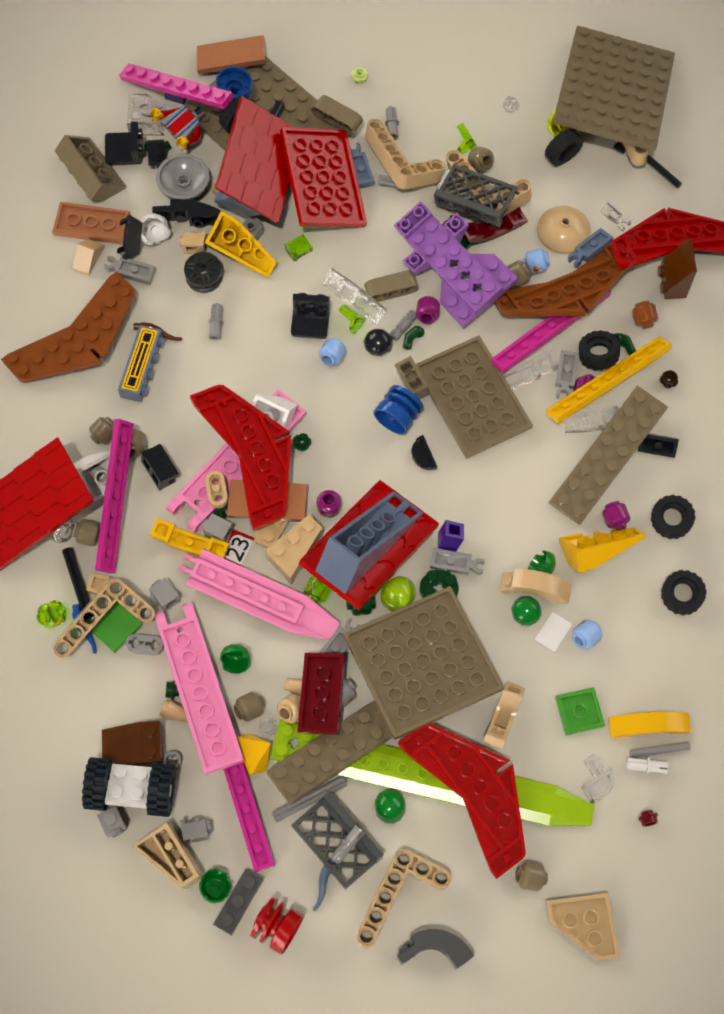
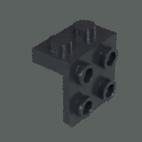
[105,121,143,165]
[291,293,330,339]

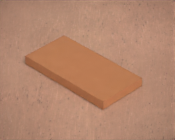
[197,35,265,74]
[52,202,130,245]
[227,479,307,522]

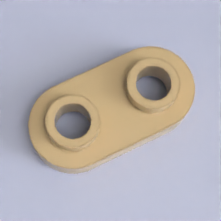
[205,471,228,509]

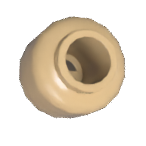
[277,694,301,723]

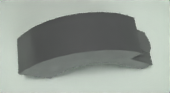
[397,929,474,970]

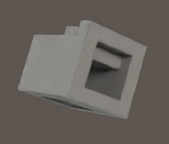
[242,217,264,241]
[180,818,212,844]

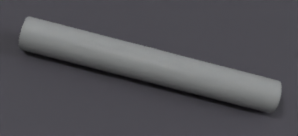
[629,742,691,758]

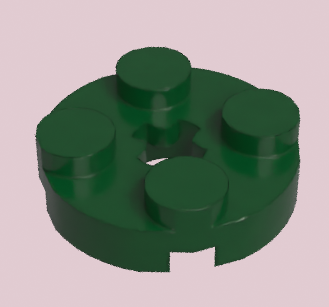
[419,569,459,598]

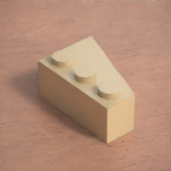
[132,822,203,889]

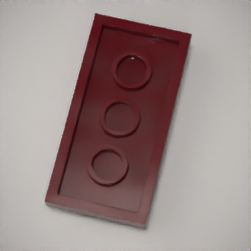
[297,653,346,735]

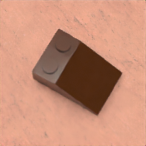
[658,239,697,299]
[102,721,164,767]

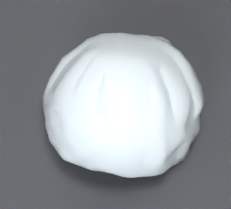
[139,213,171,245]

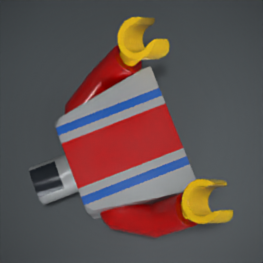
[150,106,205,150]

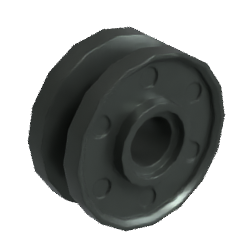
[184,252,223,293]

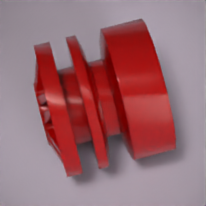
[250,897,304,955]

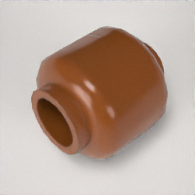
[632,301,658,329]

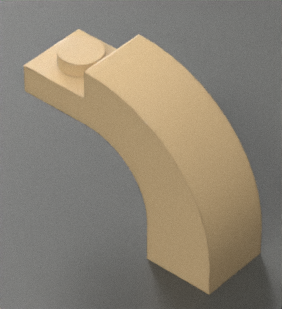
[499,569,572,604]
[483,682,525,749]

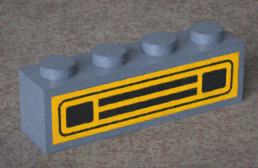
[118,325,165,403]

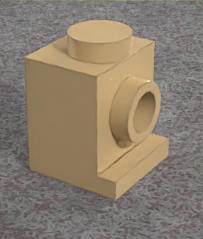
[179,230,207,254]

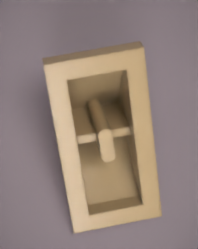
[72,239,105,275]

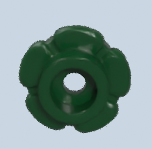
[293,433,311,451]
[165,680,178,700]

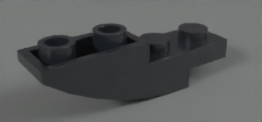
[152,199,221,227]

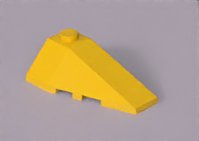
[205,210,277,278]
[559,528,646,573]

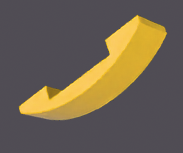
[149,518,229,558]
[608,712,691,738]

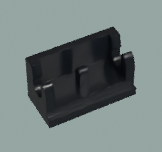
[117,215,143,260]
[141,444,179,491]

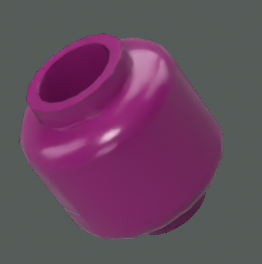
[415,296,440,323]
[316,490,341,518]
[602,501,631,531]

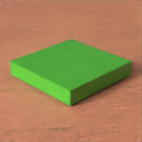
[91,601,143,653]
[555,688,605,736]

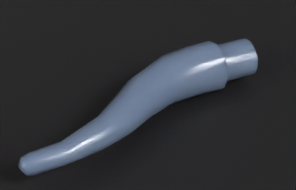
[313,858,337,911]

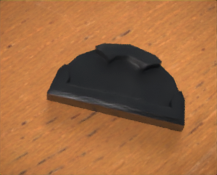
[411,435,437,470]

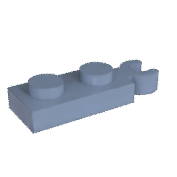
[349,142,375,188]
[568,228,613,267]

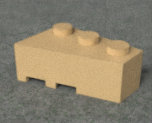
[265,514,323,585]

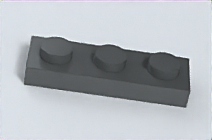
[213,869,264,936]

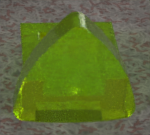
[457,123,477,154]
[284,234,313,262]
[338,305,367,334]

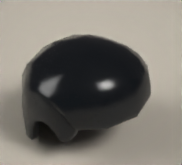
[364,329,393,356]

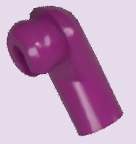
[573,374,595,392]

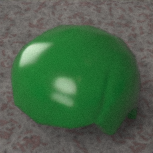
[528,550,556,574]
[511,596,541,626]
[220,644,250,674]
[375,790,406,824]
[199,868,231,904]

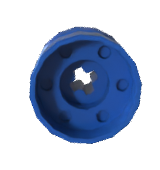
[216,66,253,111]
[373,385,423,435]

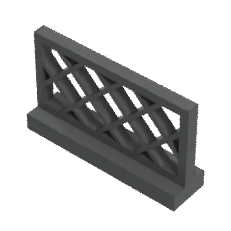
[434,164,518,227]
[291,791,384,890]

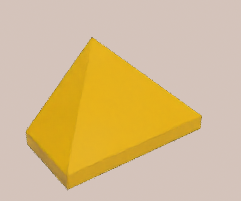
[236,734,271,775]

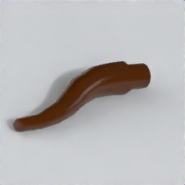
[133,322,182,341]

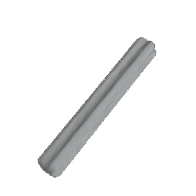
[272,776,347,822]

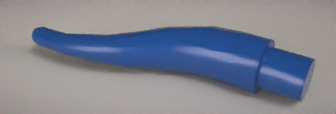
[72,604,97,654]

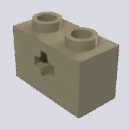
[394,356,430,399]

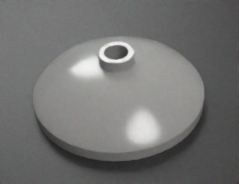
[156,153,210,200]

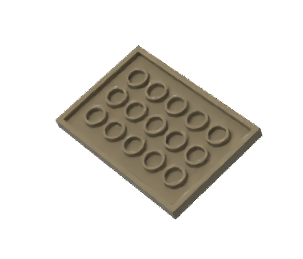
[416,335,533,459]

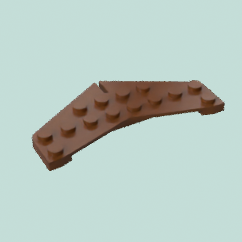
[494,242,630,317]
[1,271,136,383]

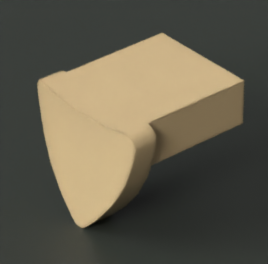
[86,572,116,599]

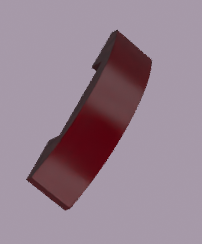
[464,207,528,243]

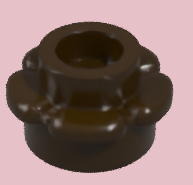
[660,370,678,388]

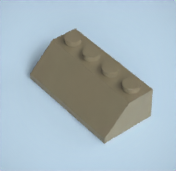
[54,135,127,201]

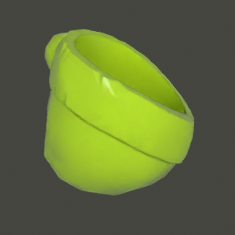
[380,576,415,611]

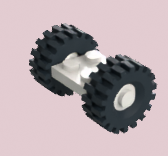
[82,757,176,817]

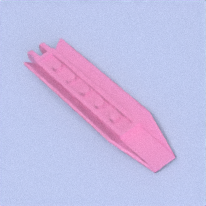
[178,549,340,640]

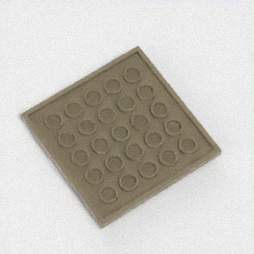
[343,586,504,740]

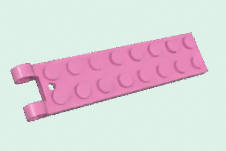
[166,390,306,533]
[155,602,244,775]

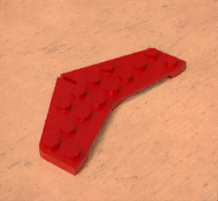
[611,207,724,269]
[190,385,291,531]
[398,723,526,879]

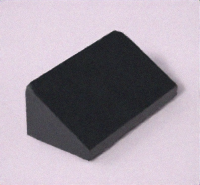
[638,433,679,458]

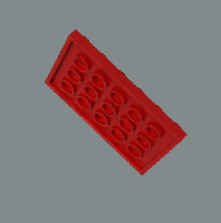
[280,127,367,227]

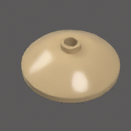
[537,206,591,254]

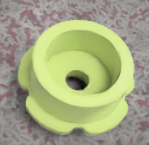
[351,67,368,84]

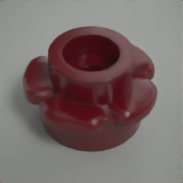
[638,810,658,827]

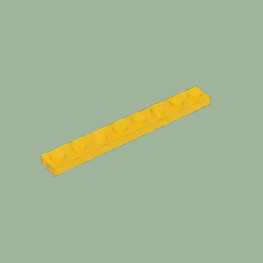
[546,337,672,424]

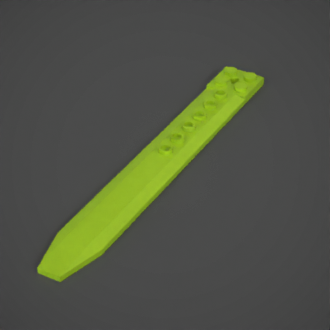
[270,719,595,827]

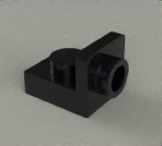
[146,139,166,168]

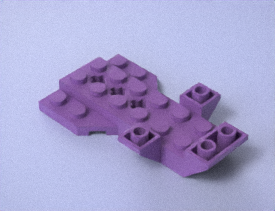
[394,201,519,329]

